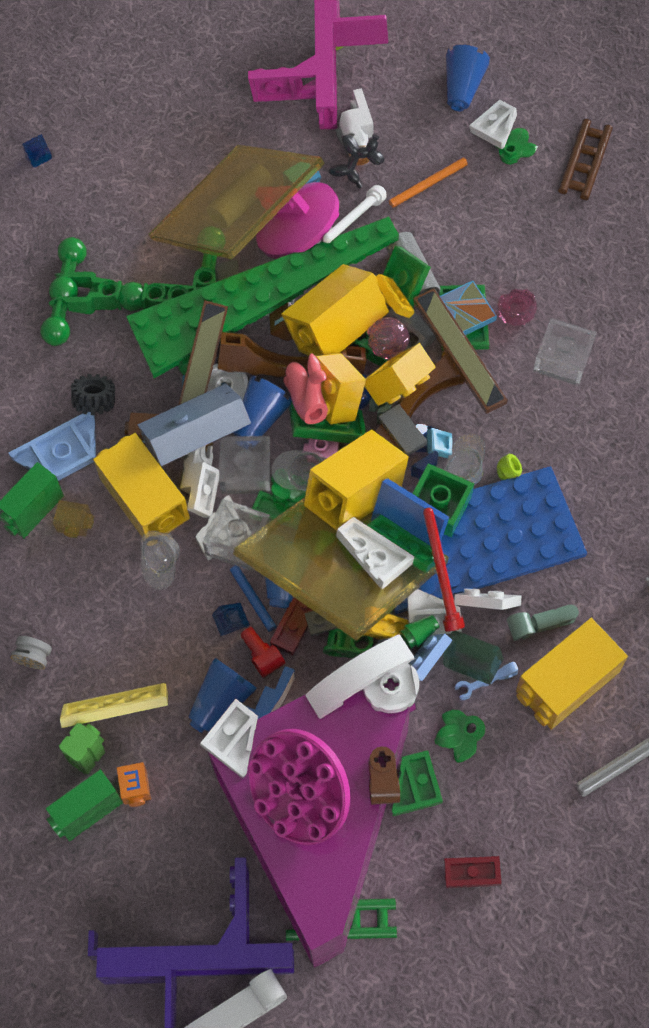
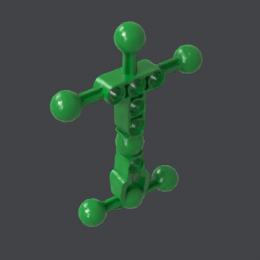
[40,228,227,376]

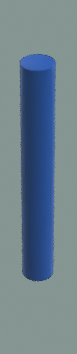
[230,565,277,632]

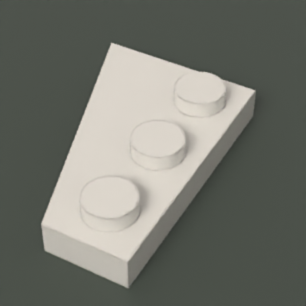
[336,517,414,589]

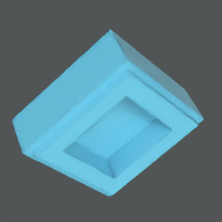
[427,428,453,458]

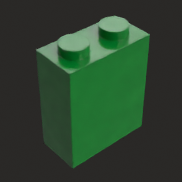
[0,462,64,539]
[46,769,123,842]

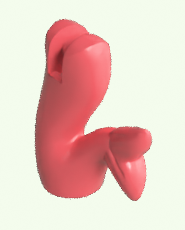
[283,354,328,424]

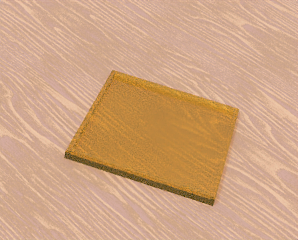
[148,145,324,259]
[233,497,449,640]

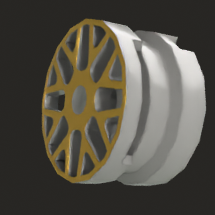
[10,636,52,669]

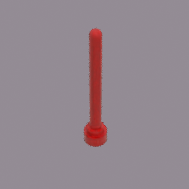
[423,507,465,632]

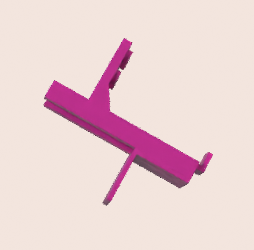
[248,0,388,129]

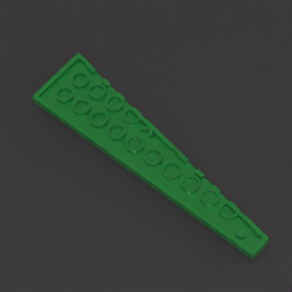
[126,217,399,379]

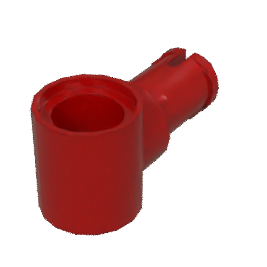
[241,627,285,678]

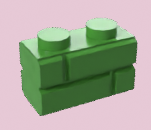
[59,723,105,774]

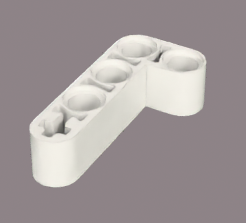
[184,969,287,1028]

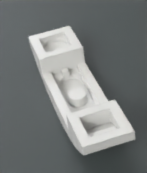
[305,635,415,719]

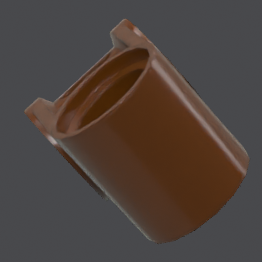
[368,746,400,805]

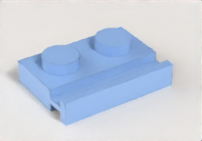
[410,633,452,681]

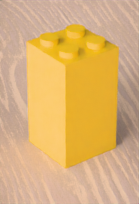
[281,264,389,357]
[304,429,409,531]
[93,433,190,546]
[516,617,628,730]

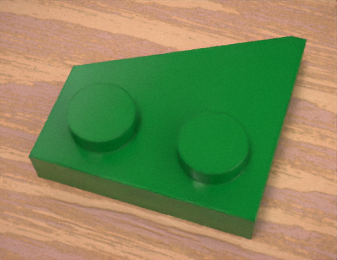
[392,750,443,817]

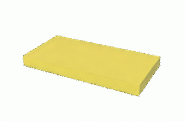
[60,683,168,728]

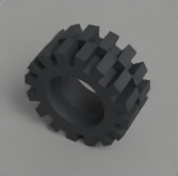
[71,374,115,415]

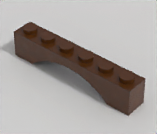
[218,332,366,378]
[373,350,480,451]

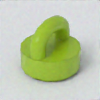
[497,454,522,480]

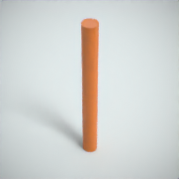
[389,157,468,208]

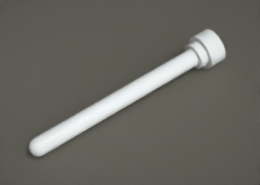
[323,185,386,243]

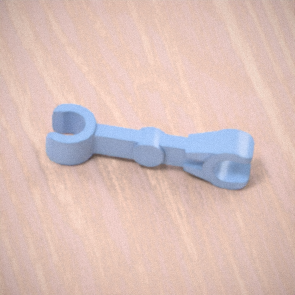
[455,662,518,700]

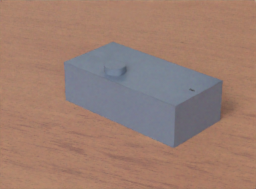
[138,383,251,466]

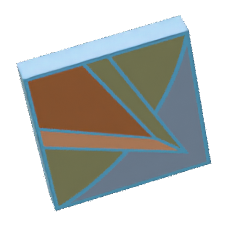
[440,281,497,335]

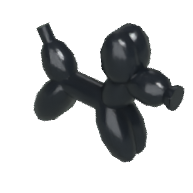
[329,134,385,188]

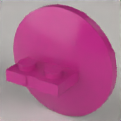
[256,182,339,259]
[249,729,350,845]

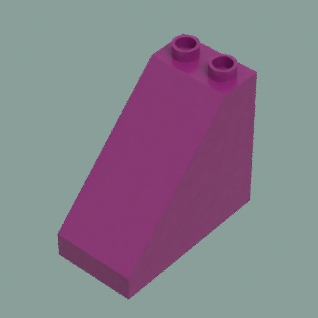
[207,678,416,968]

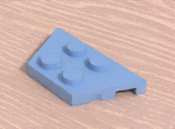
[9,412,96,481]

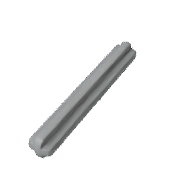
[576,738,649,797]

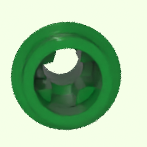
[399,615,440,649]

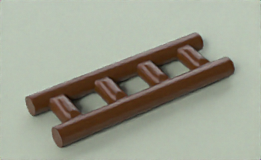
[558,119,613,201]

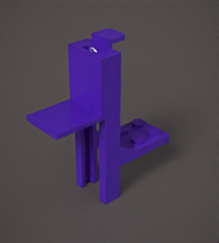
[88,858,294,1028]

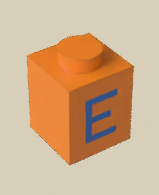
[117,762,151,807]

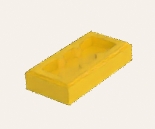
[376,274,415,318]
[364,608,409,640]

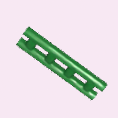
[286,898,397,941]

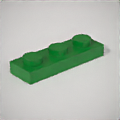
[367,515,435,573]

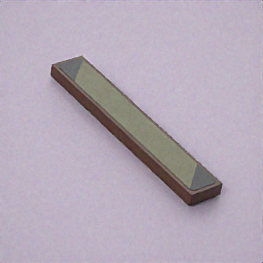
[413,288,508,414]
[178,300,228,405]

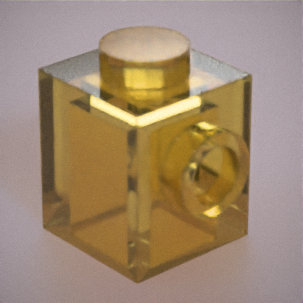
[53,500,94,538]

